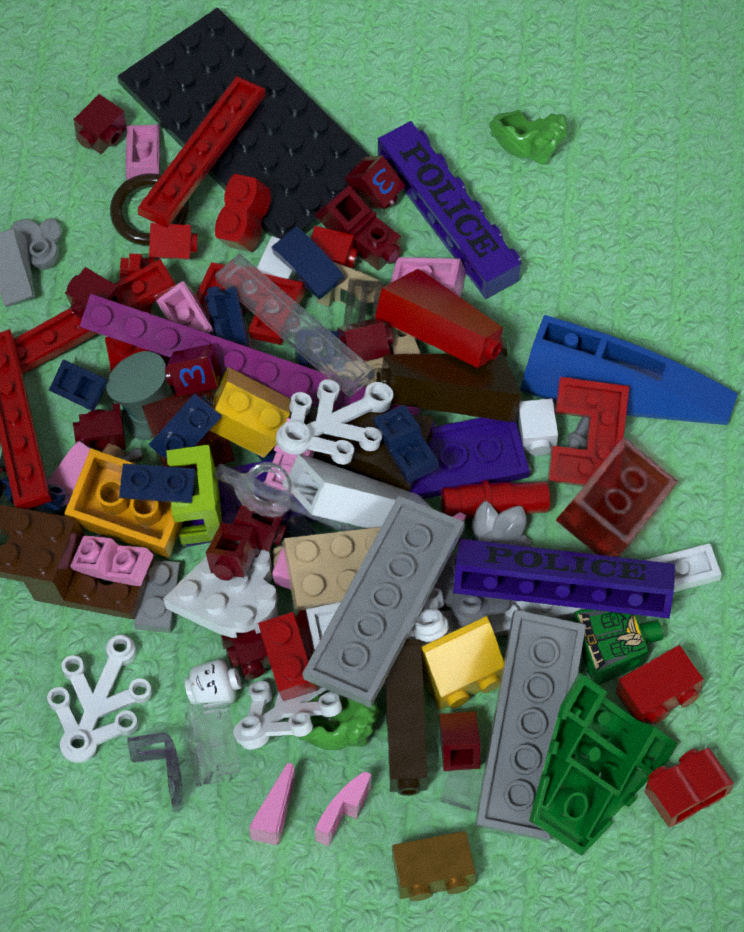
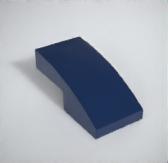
[271,226,345,300]
[49,359,109,411]
[373,404,439,483]

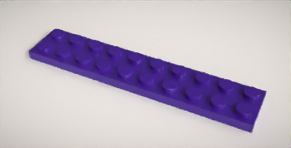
[182,418,530,547]

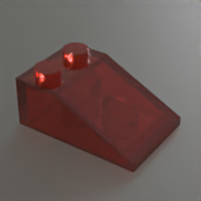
[556,437,678,557]

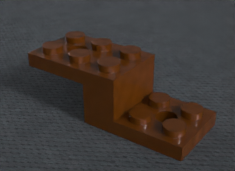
[0,505,156,620]

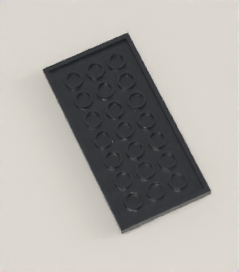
[117,7,370,239]

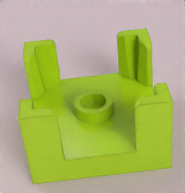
[166,445,222,545]

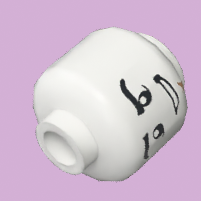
[185,659,242,711]

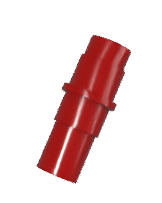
[440,480,550,519]

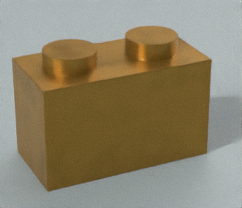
[392,831,476,901]

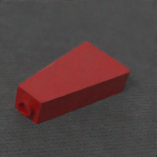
[375,269,503,368]

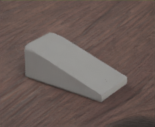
[0,229,35,307]

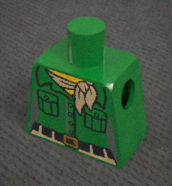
[573,609,663,685]

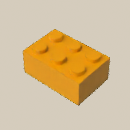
[64,448,183,558]

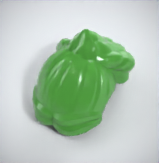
[489,109,567,165]
[299,695,379,750]

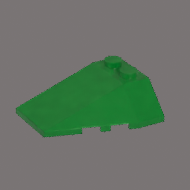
[529,673,678,856]

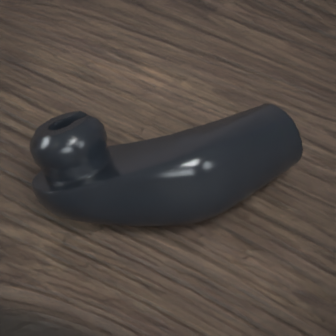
[283,515,315,538]

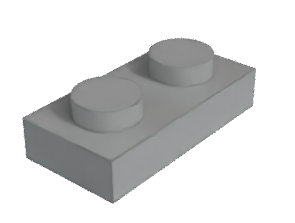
[134,560,180,633]

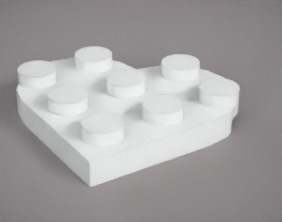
[163,540,278,638]

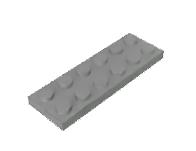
[303,495,464,708]
[474,610,586,842]

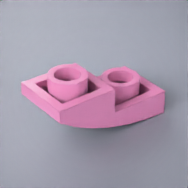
[70,536,154,586]

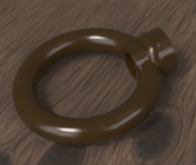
[110,173,189,246]

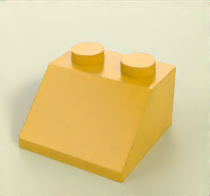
[210,367,290,458]
[421,616,504,711]

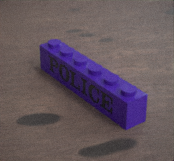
[378,121,522,300]
[453,539,675,619]

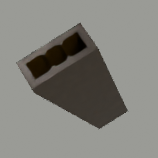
[376,353,522,422]
[304,408,435,492]
[384,639,427,796]

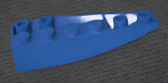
[520,315,738,425]

